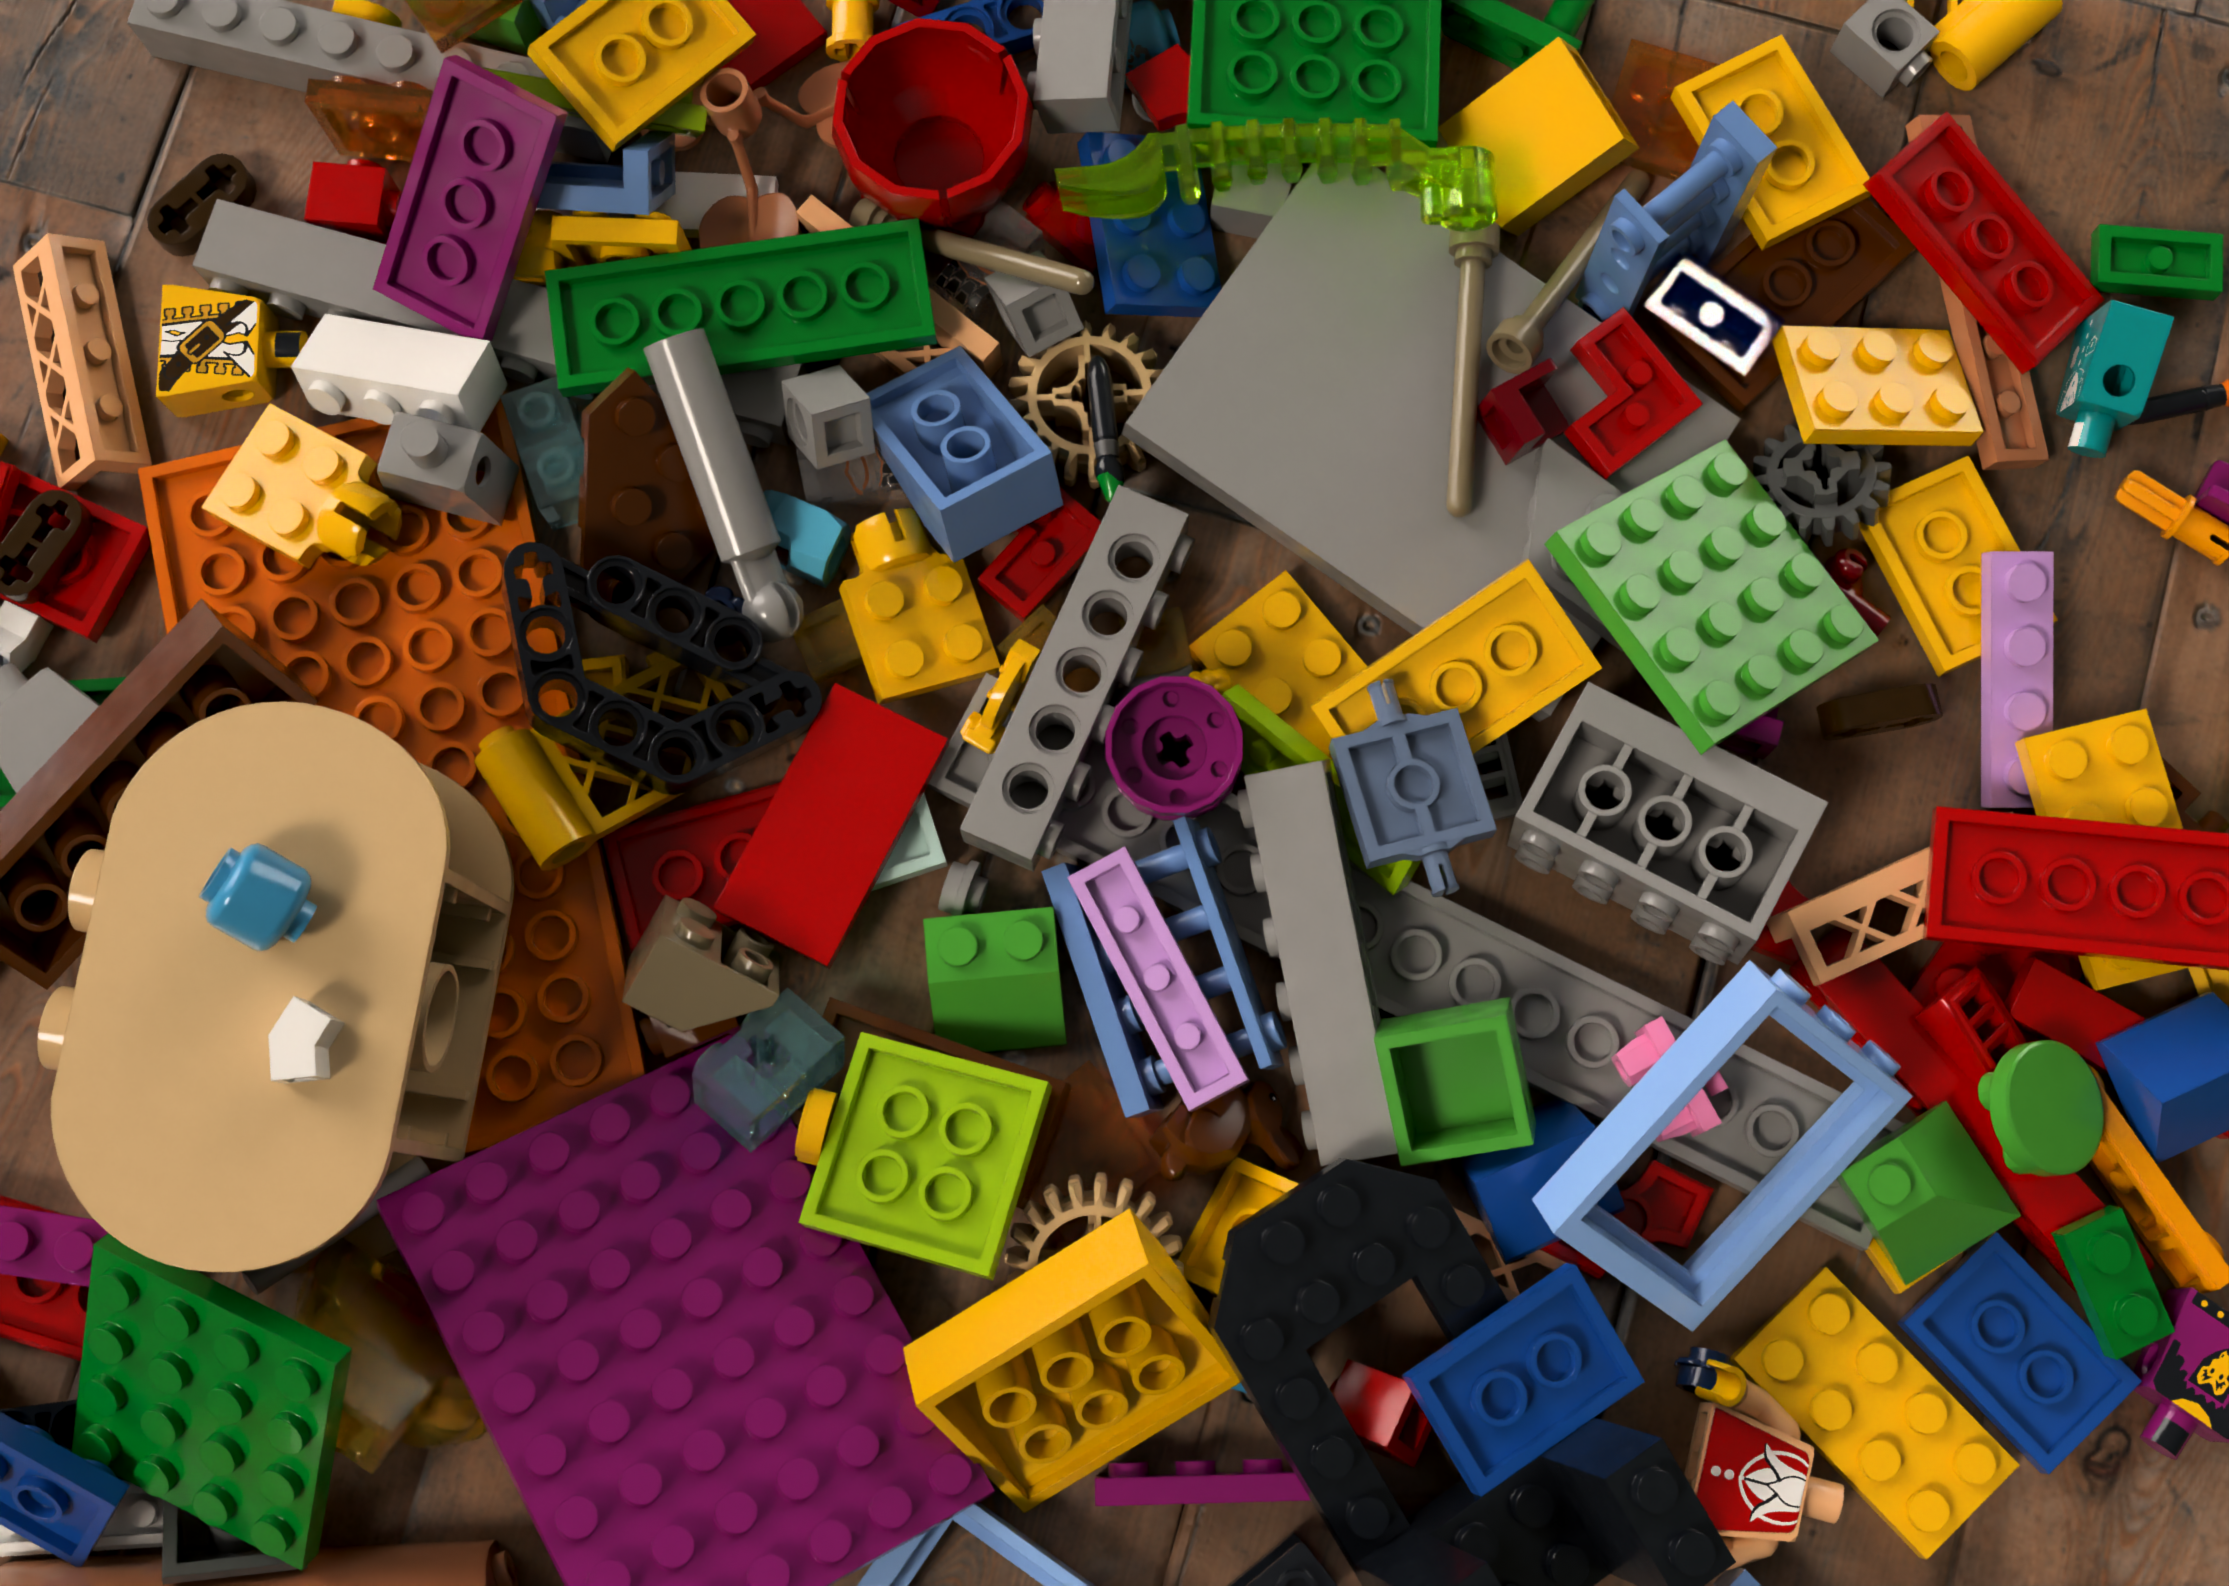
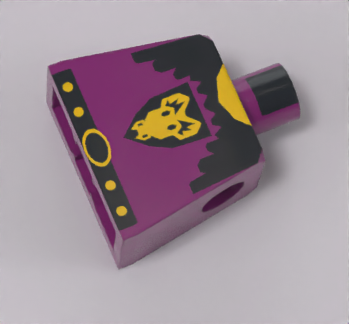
[2133,1287,2229,1460]

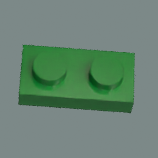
[2090,224,2223,301]
[2051,1205,2175,1360]

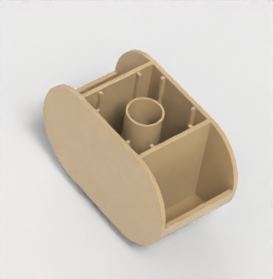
[37,701,514,1273]

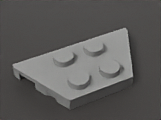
[1521,438,1624,652]

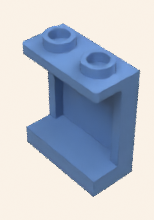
[537,130,676,215]

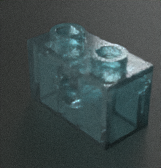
[500,376,585,531]
[692,988,845,1152]

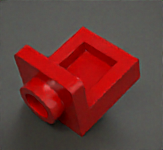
[1017,176,1097,272]

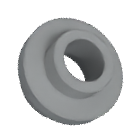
[938,860,989,916]

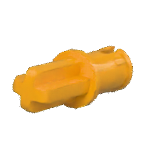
[2114,470,2229,566]

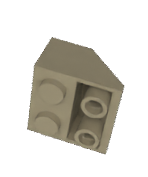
[622,895,780,1032]

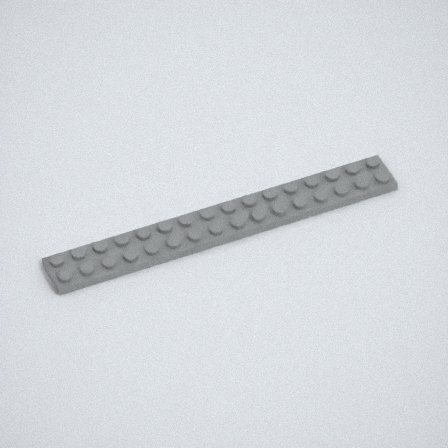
[928,673,1905,1251]

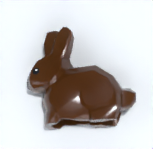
[1149,1080,1305,1182]

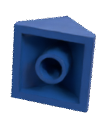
[2095,992,2229,1164]
[1450,1099,1625,1265]

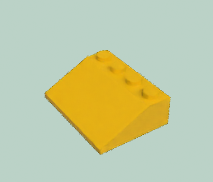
[903,1208,1240,1513]

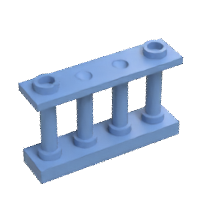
[1575,100,1778,322]
[1041,816,1287,1118]

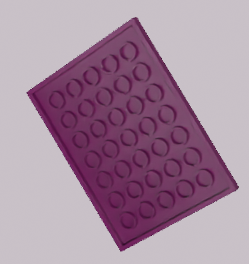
[376,1031,995,1586]

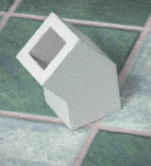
[0,600,54,672]
[268,996,345,1084]

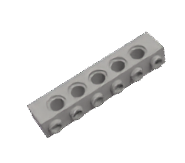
[960,485,1195,872]

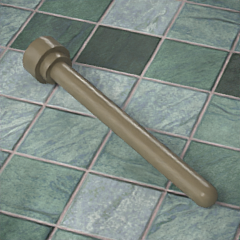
[1486,169,1650,374]
[849,198,1094,295]
[1446,218,1500,517]

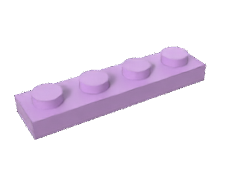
[1981,551,2054,808]
[1067,846,1250,1112]

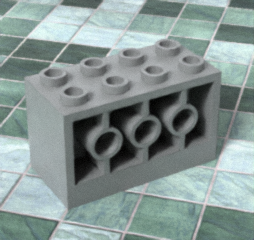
[1507,682,1829,965]

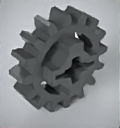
[1753,424,1892,547]

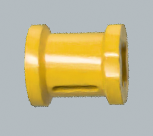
[826,0,880,62]

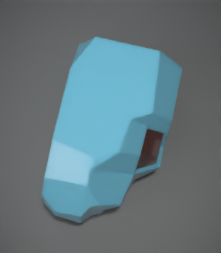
[763,490,851,588]

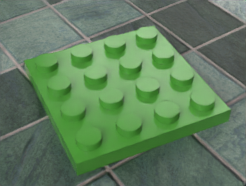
[1544,439,1879,755]

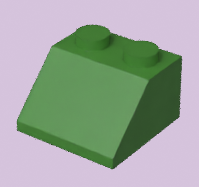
[923,907,1067,1053]

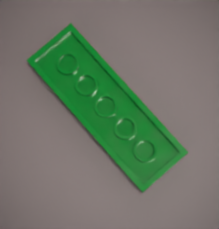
[545,218,937,398]

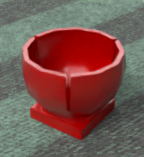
[832,18,1034,239]

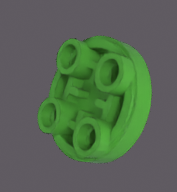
[1978,1040,2104,1177]

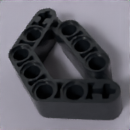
[502,542,822,795]

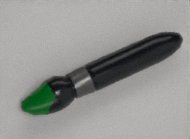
[1087,355,1124,503]

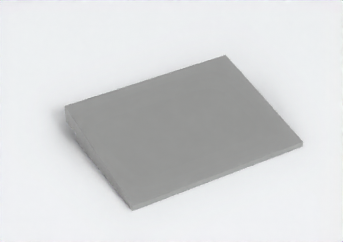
[1122,146,1741,722]

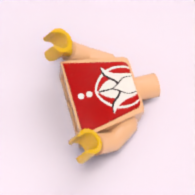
[1684,1359,1844,1570]

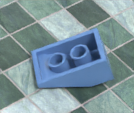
[866,346,1063,563]

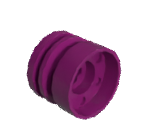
[1105,676,1243,821]

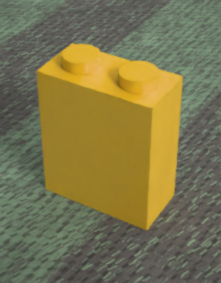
[1438,37,1639,236]

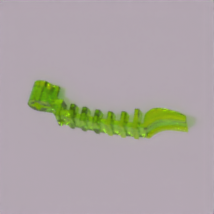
[1055,117,1498,232]

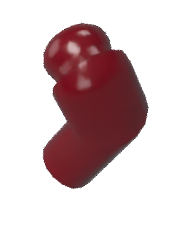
[1824,548,1891,637]

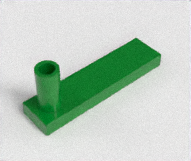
[1441,0,1595,70]

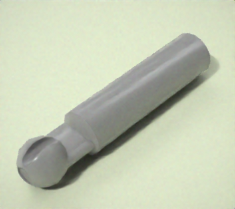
[643,328,804,643]

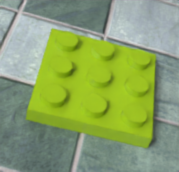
[798,1032,1052,1281]

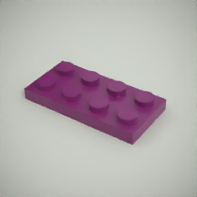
[373,55,568,341]

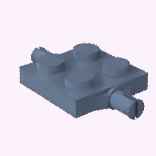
[1329,679,1497,897]

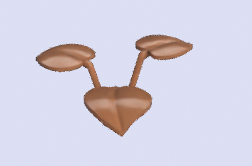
[639,60,850,249]

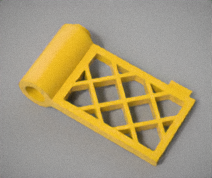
[1905,0,2063,91]
[474,652,748,871]

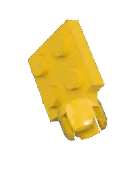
[513,210,692,285]
[201,403,402,569]
[839,508,1000,705]

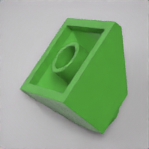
[1836,1101,2021,1285]

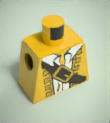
[156,285,308,417]

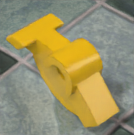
[960,638,1041,754]

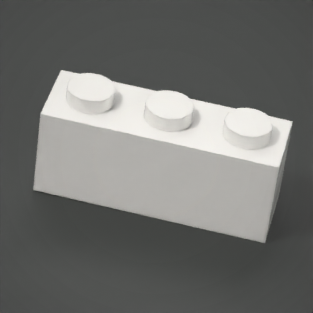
[291,314,508,432]

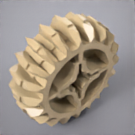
[1008,320,1164,490]
[1004,1172,1184,1284]

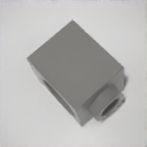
[1830,0,1940,98]
[984,249,1084,357]
[781,365,875,470]

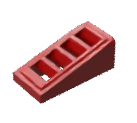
[1915,966,2027,1088]

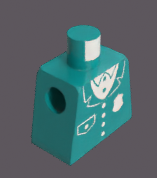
[2056,300,2174,458]

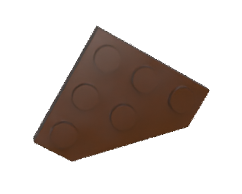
[576,367,716,637]

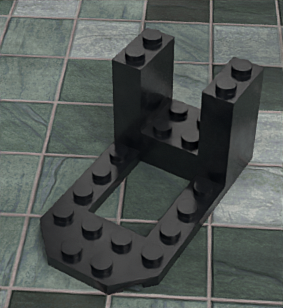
[1207,1158,1736,1586]

